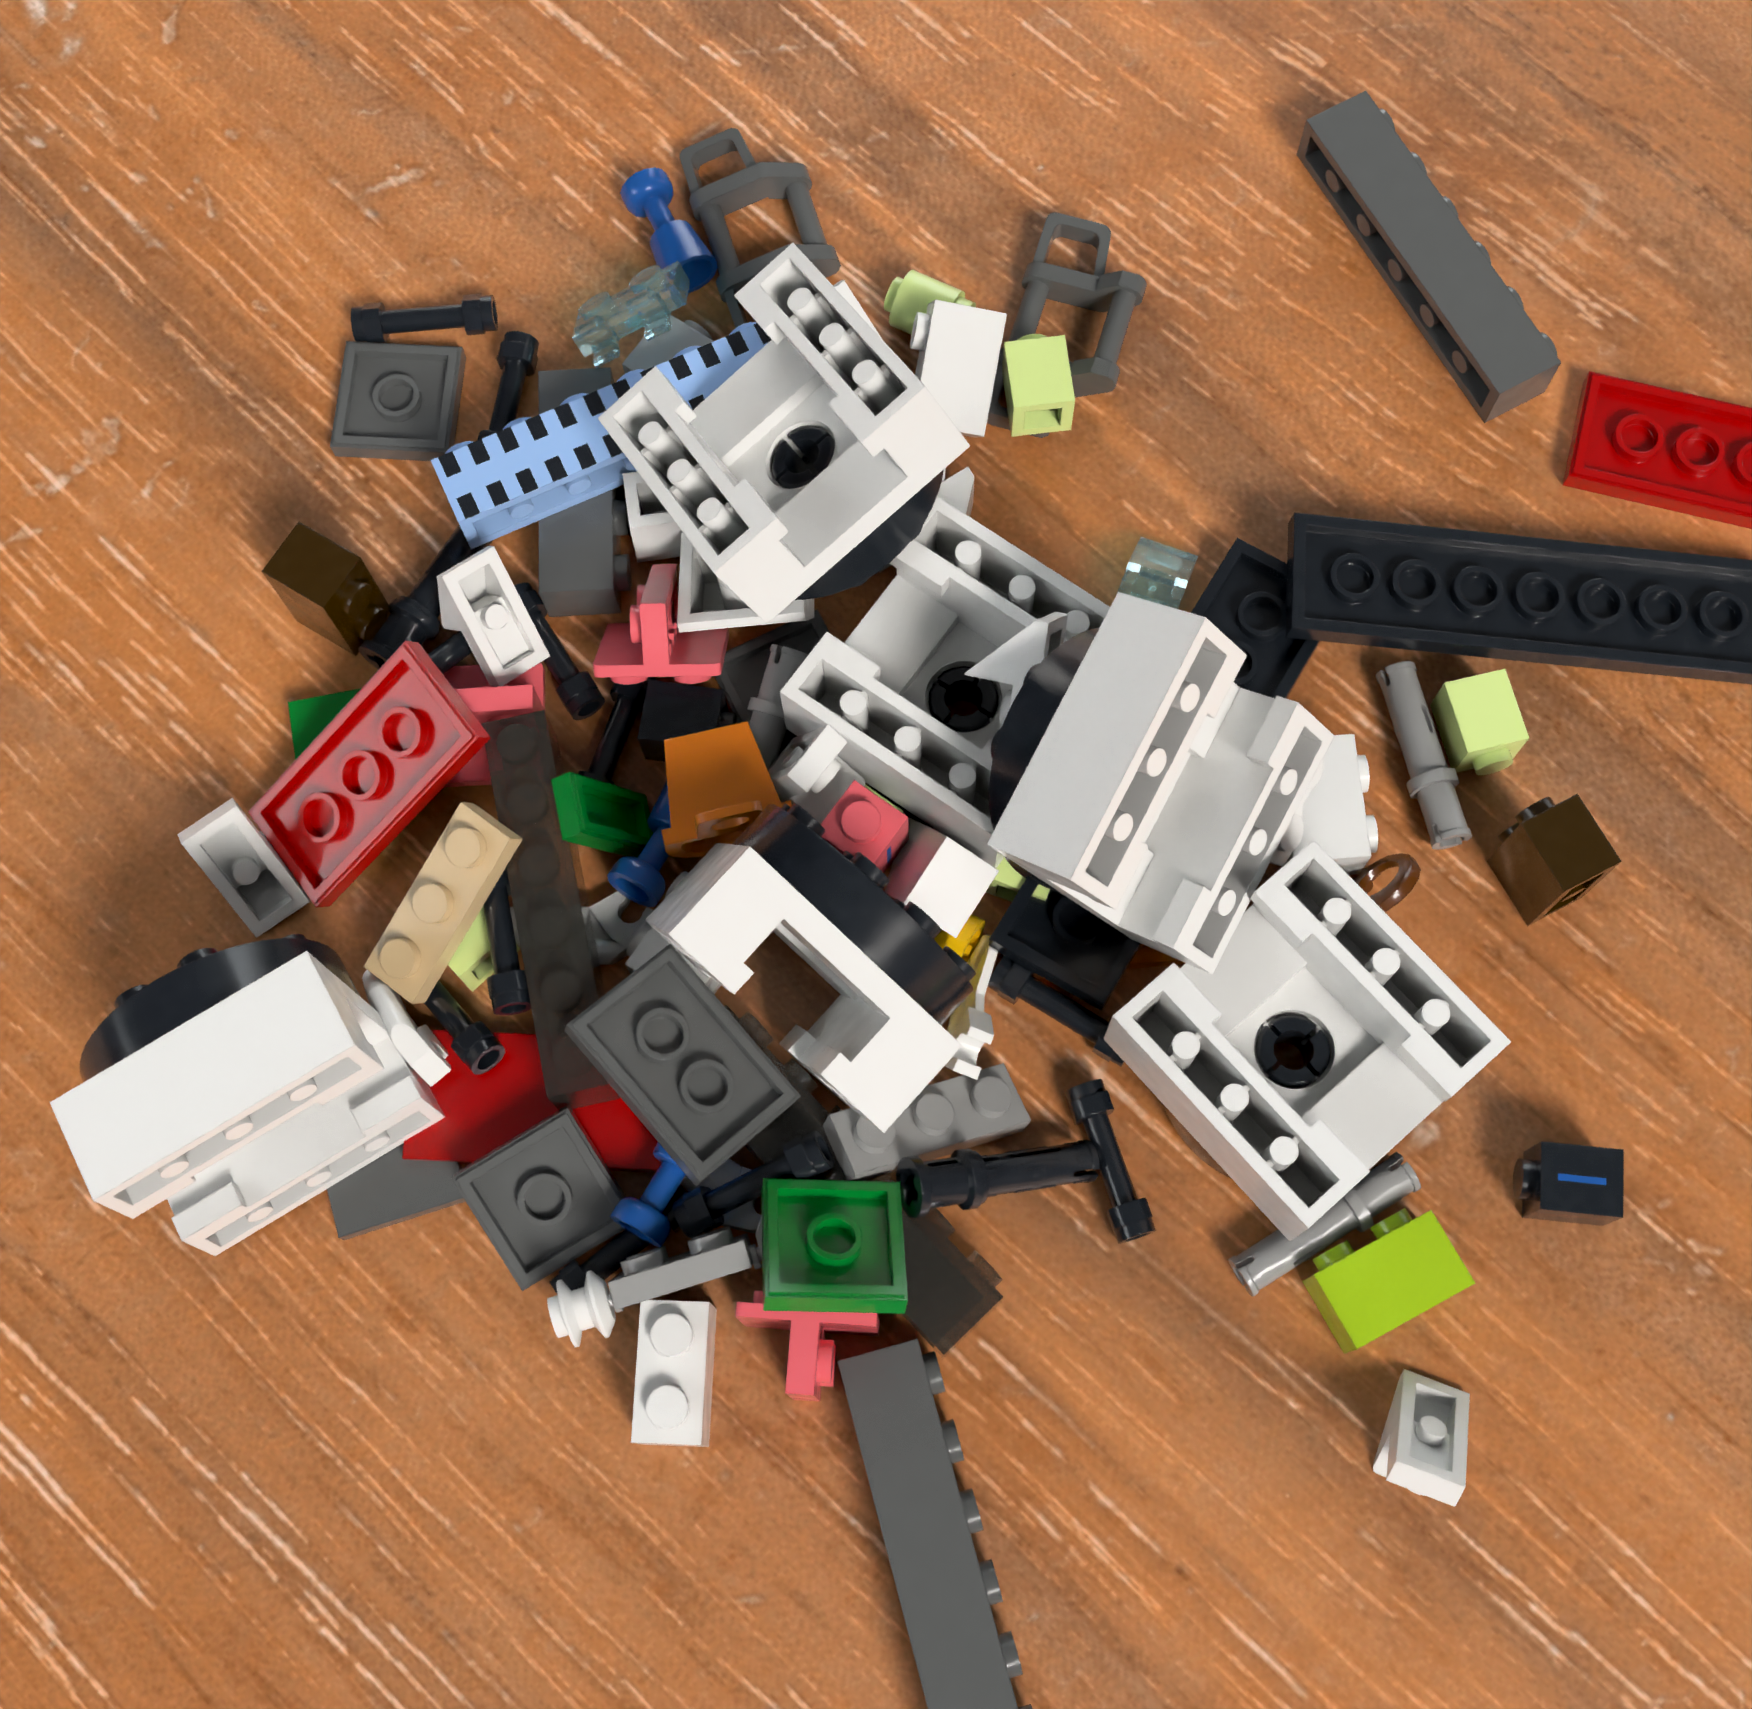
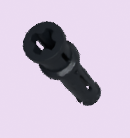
[358,525,493,670]
[896,1139,1100,1218]

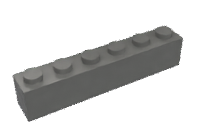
[1297,91,1561,423]
[838,1339,1033,1709]

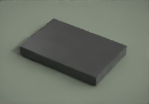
[564,944,801,1186]

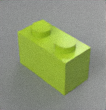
[1302,1208,1475,1354]

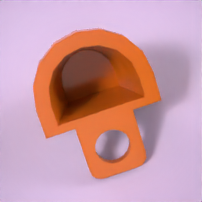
[661,721,792,858]

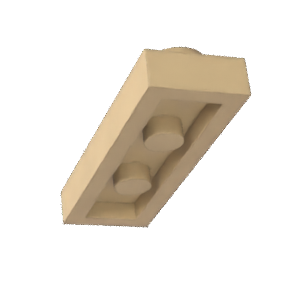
[364,802,523,1004]

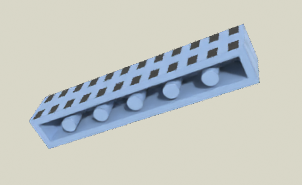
[431,322,771,549]

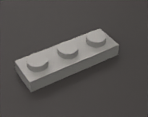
[823,1063,1031,1181]

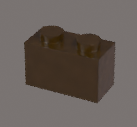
[262,522,389,656]
[1487,793,1622,926]

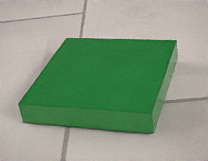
[761,1178,908,1314]

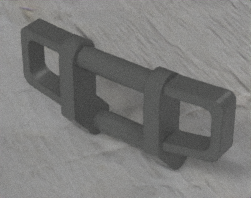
[680,128,841,328]
[987,212,1147,438]

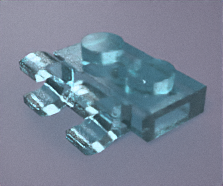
[572,261,690,368]

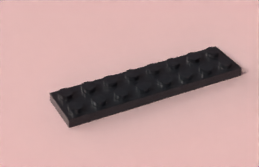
[1286,512,1752,685]
[989,538,1321,1011]

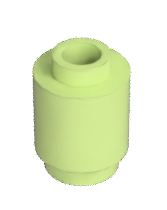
[884,270,976,335]

